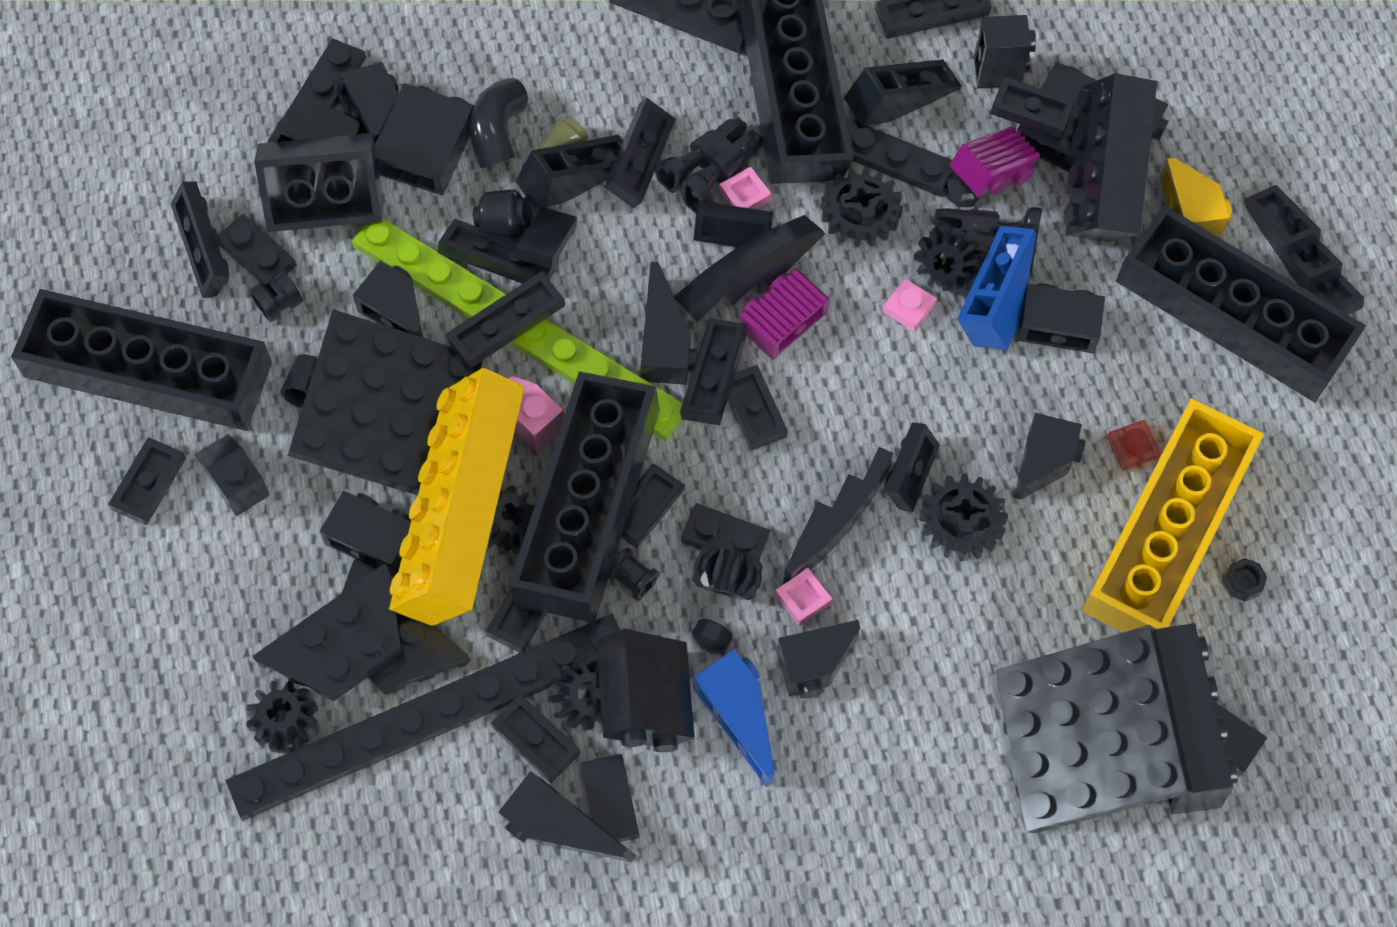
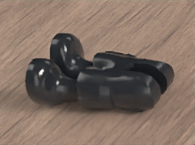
[655,116,763,214]
[933,207,1042,275]

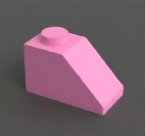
[509,376,564,453]

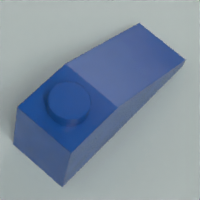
[957,226,1036,350]
[693,650,775,787]

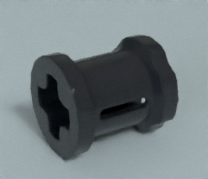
[609,547,660,601]

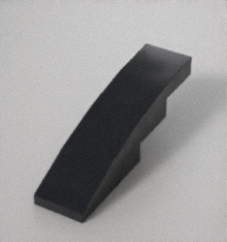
[1244,185,1364,315]
[674,215,826,322]
[783,447,894,584]

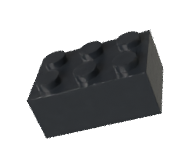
[254,133,384,232]

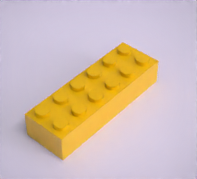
[389,368,525,626]
[1081,398,1264,633]

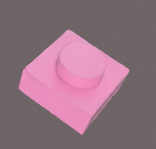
[719,166,772,209]
[882,278,937,332]
[775,568,833,627]

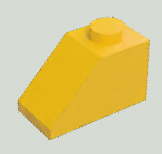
[1160,158,1232,236]

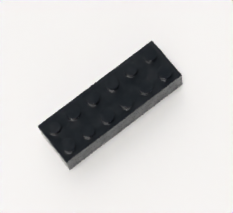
[737,0,854,184]
[1115,205,1366,403]
[11,289,272,431]
[509,371,660,623]

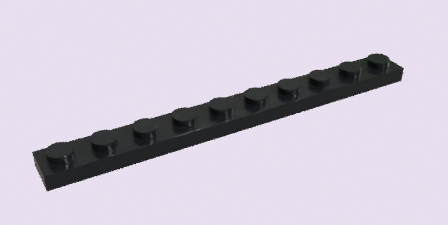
[225,613,620,821]

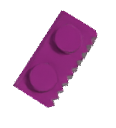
[949,126,1040,198]
[741,269,830,360]

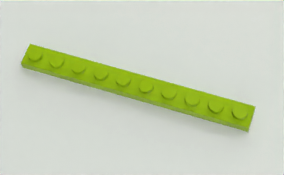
[352,218,683,442]

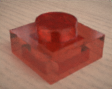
[1107,419,1161,471]

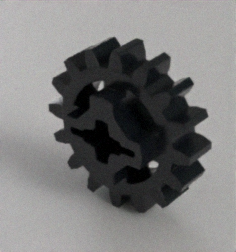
[820,167,903,247]
[919,473,1008,561]

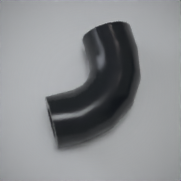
[470,78,528,168]

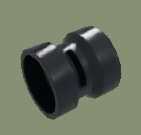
[249,270,303,323]

